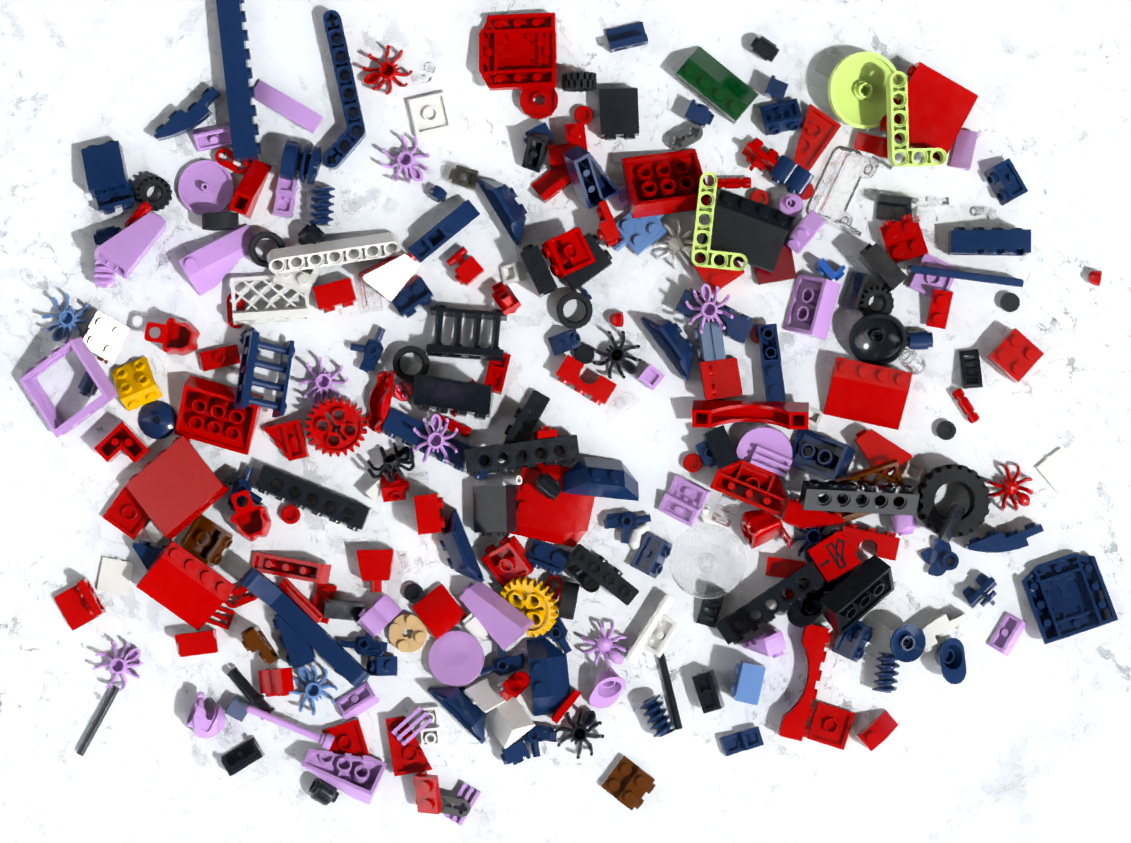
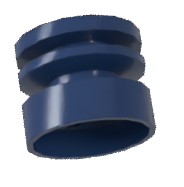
[280,139,321,185]

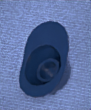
[935,638,966,684]

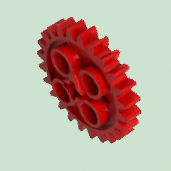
[305,395,367,457]

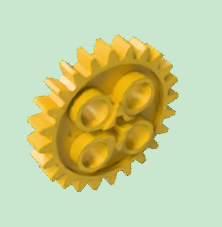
[500,576,559,638]

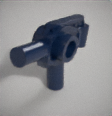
[350,327,386,373]
[227,466,262,512]
[603,511,651,544]
[535,611,572,654]
[340,631,388,657]
[480,644,526,677]
[522,725,557,757]

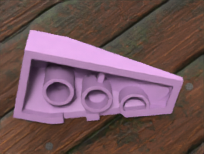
[741,627,786,658]
[301,749,387,805]

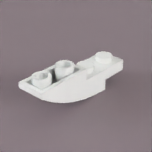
[920,612,970,653]

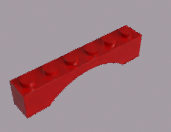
[692,400,809,430]
[778,624,831,741]

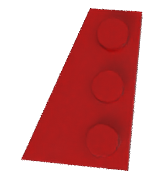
[793,104,841,171]
[385,716,432,776]

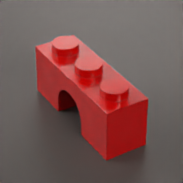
[556,355,617,406]
[841,523,900,561]

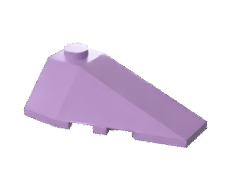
[178,225,254,296]

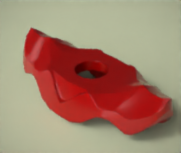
[365,370,397,434]

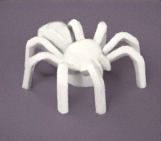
[652,220,701,270]

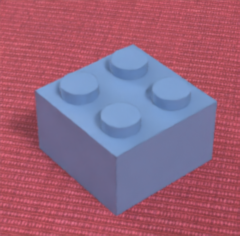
[730,660,766,705]

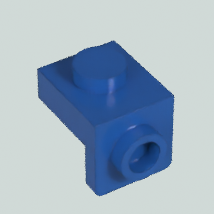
[815,258,846,281]

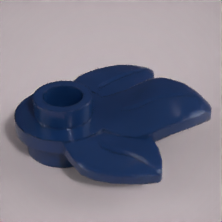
[921,538,959,576]

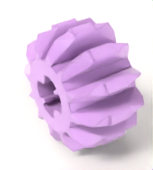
[94,260,116,288]

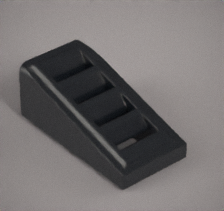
[959,349,983,389]
[696,586,726,628]

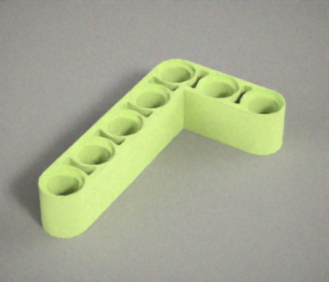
[886,71,947,167]
[691,172,748,271]

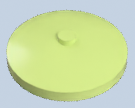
[828,52,900,129]

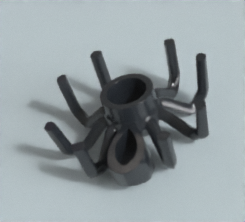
[592,330,641,379]
[367,442,415,484]
[554,709,605,759]

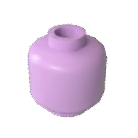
[778,193,803,220]
[890,515,917,536]

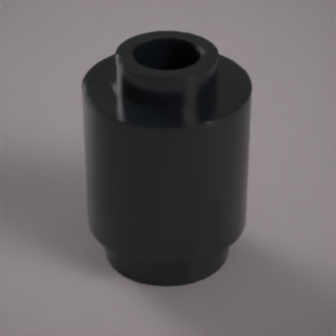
[750,35,780,62]
[534,473,563,501]

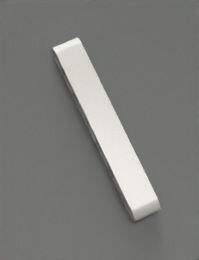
[267,232,401,274]

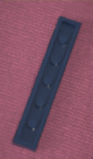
[906,265,1024,287]

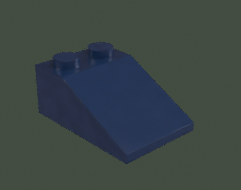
[791,429,856,481]

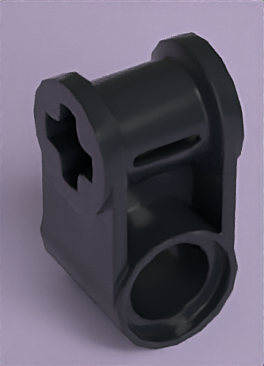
[567,565,600,593]

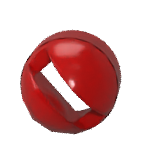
[1088,270,1102,286]
[609,312,624,327]

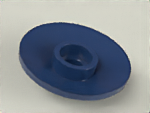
[139,401,177,439]
[890,624,926,662]

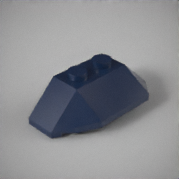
[477,178,527,247]
[640,317,694,382]
[563,457,639,501]
[440,509,485,582]
[526,637,570,716]
[427,686,485,744]

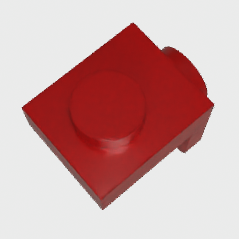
[533,426,557,451]

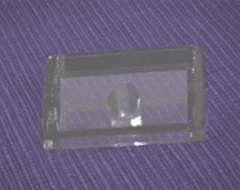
[354,275,383,314]

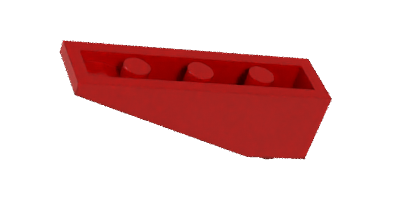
[251,552,331,584]

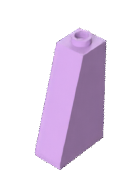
[94,212,167,279]
[459,582,534,651]

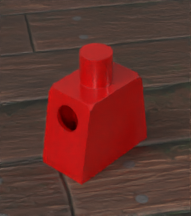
[356,549,394,592]

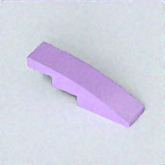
[253,80,323,134]

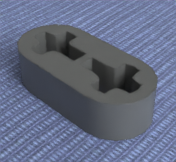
[669,124,703,151]
[440,794,471,817]

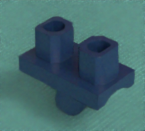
[962,573,997,608]

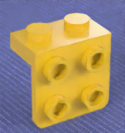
[112,357,163,412]

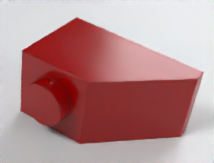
[856,710,898,751]

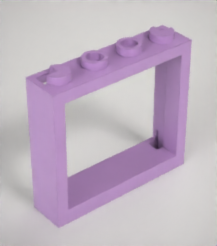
[19,337,119,438]

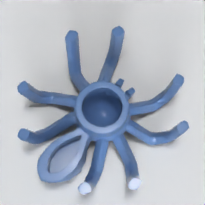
[42,293,91,342]
[289,665,338,716]

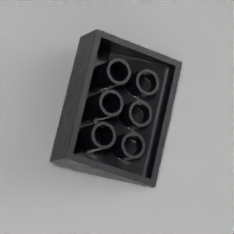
[702,189,793,273]
[413,374,494,420]

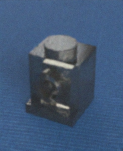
[449,165,479,191]

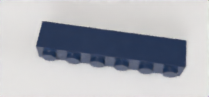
[382,408,489,481]

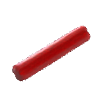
[279,578,324,623]

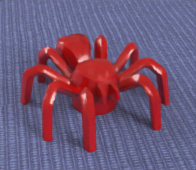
[363,45,413,95]
[985,463,1034,511]

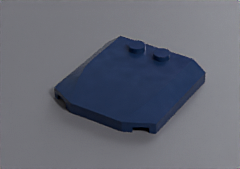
[1021,553,1118,645]

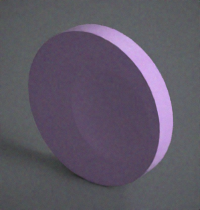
[178,160,235,216]
[736,426,793,477]
[428,631,484,687]

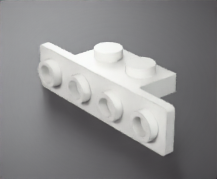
[626,594,680,664]

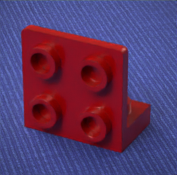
[699,358,743,401]
[54,579,106,630]

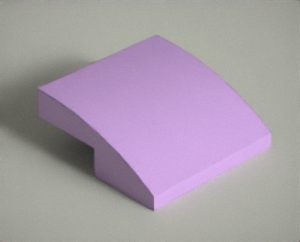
[658,474,711,527]

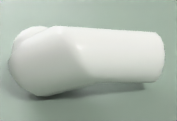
[503,468,522,485]
[699,504,723,527]
[628,522,650,550]

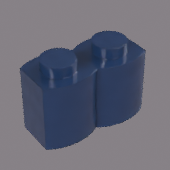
[769,155,814,197]

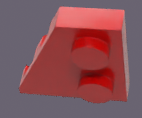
[264,419,309,461]

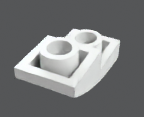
[419,704,441,747]

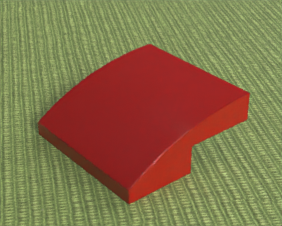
[412,584,467,639]

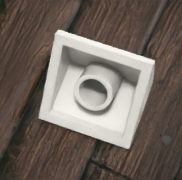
[485,697,536,749]

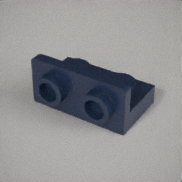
[760,98,803,135]
[984,158,1028,206]
[96,180,138,215]
[391,277,434,318]
[630,531,673,578]
[527,539,570,576]
[831,621,873,663]

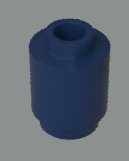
[93,226,121,246]
[906,330,933,350]
[77,371,98,398]

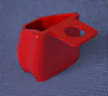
[144,318,200,356]
[231,490,271,542]
[740,510,792,549]

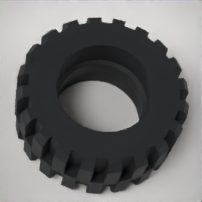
[917,464,991,537]

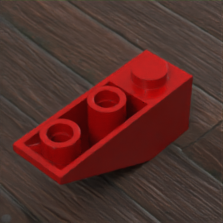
[228,160,272,219]
[782,497,845,529]

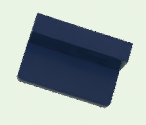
[606,22,648,53]

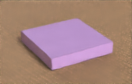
[908,254,959,298]

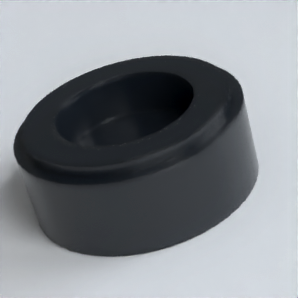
[1000,293,1020,312]
[575,345,595,364]
[936,421,956,440]
[404,583,424,603]

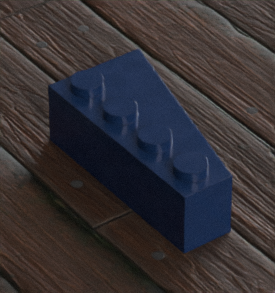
[948,227,1031,256]

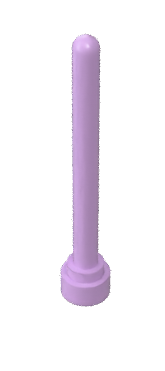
[246,705,335,750]

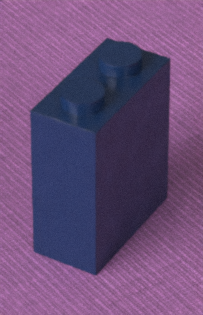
[81,140,130,198]

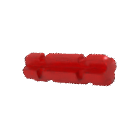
[717,177,751,189]
[124,201,151,228]
[952,388,980,424]
[438,414,472,437]

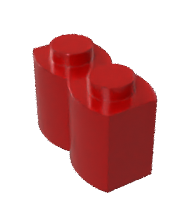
[258,667,294,697]

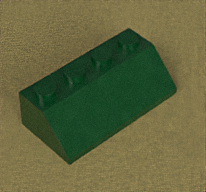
[676,46,759,124]

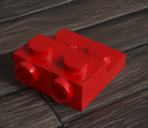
[596,200,620,248]
[880,214,929,264]
[541,227,596,279]
[481,536,534,589]

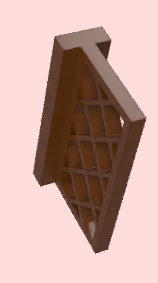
[829,459,903,526]

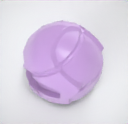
[186,691,226,739]

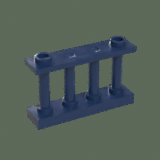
[234,331,295,418]

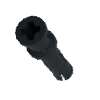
[227,667,275,720]

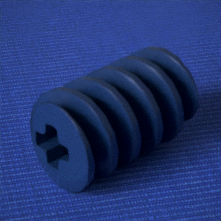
[309,186,335,226]
[872,652,900,693]
[640,694,676,737]

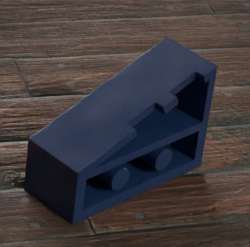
[563,145,620,209]

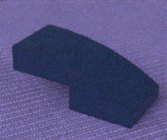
[719,726,764,756]

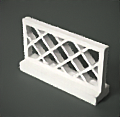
[230,275,310,325]

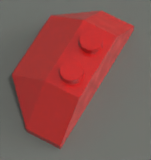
[710,460,789,517]

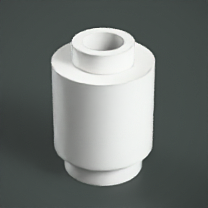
[462,613,489,640]

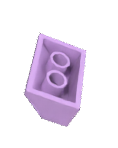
[783,274,841,340]

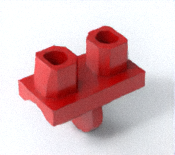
[742,138,779,172]
[491,282,522,316]
[499,671,530,701]

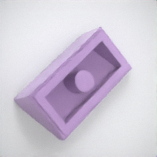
[193,122,232,152]
[950,130,978,171]
[988,612,1026,656]
[335,682,379,721]

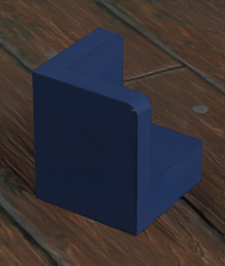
[763,75,789,102]

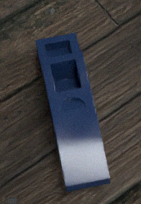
[154,87,221,141]
[408,199,480,263]
[757,323,786,402]
[964,522,1044,553]

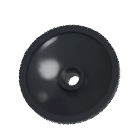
[849,312,907,366]

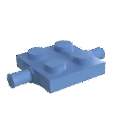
[613,212,668,256]

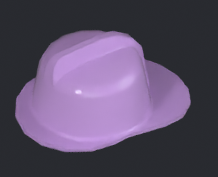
[589,667,626,708]

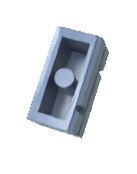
[694,321,726,362]

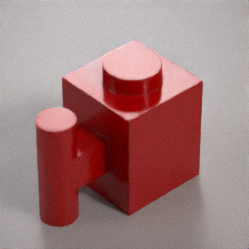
[446,246,485,286]

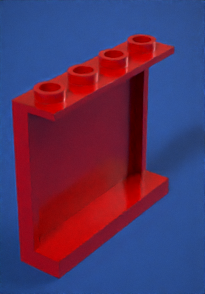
[879,62,978,162]
[125,435,230,540]

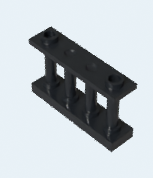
[426,305,507,362]

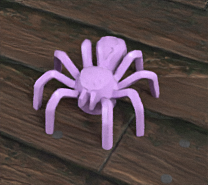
[381,134,430,184]
[685,284,734,334]
[298,357,348,406]
[413,414,458,463]
[580,620,628,668]
[92,641,143,691]

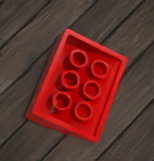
[621,149,709,218]
[823,357,912,430]
[174,375,264,455]
[136,540,235,631]

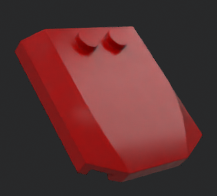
[479,12,557,91]
[510,462,595,547]

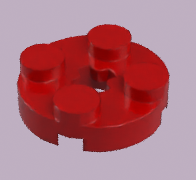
[520,88,558,120]

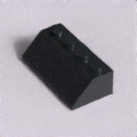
[819,554,895,636]

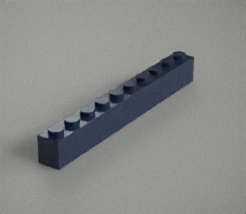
[216,0,261,162]

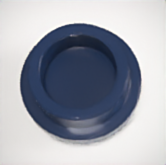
[429,185,447,203]

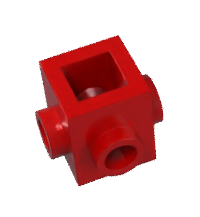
[381,473,410,502]

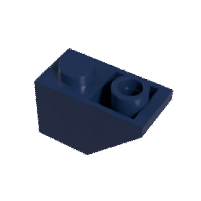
[132,540,165,570]

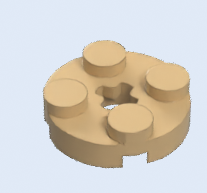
[389,614,427,652]

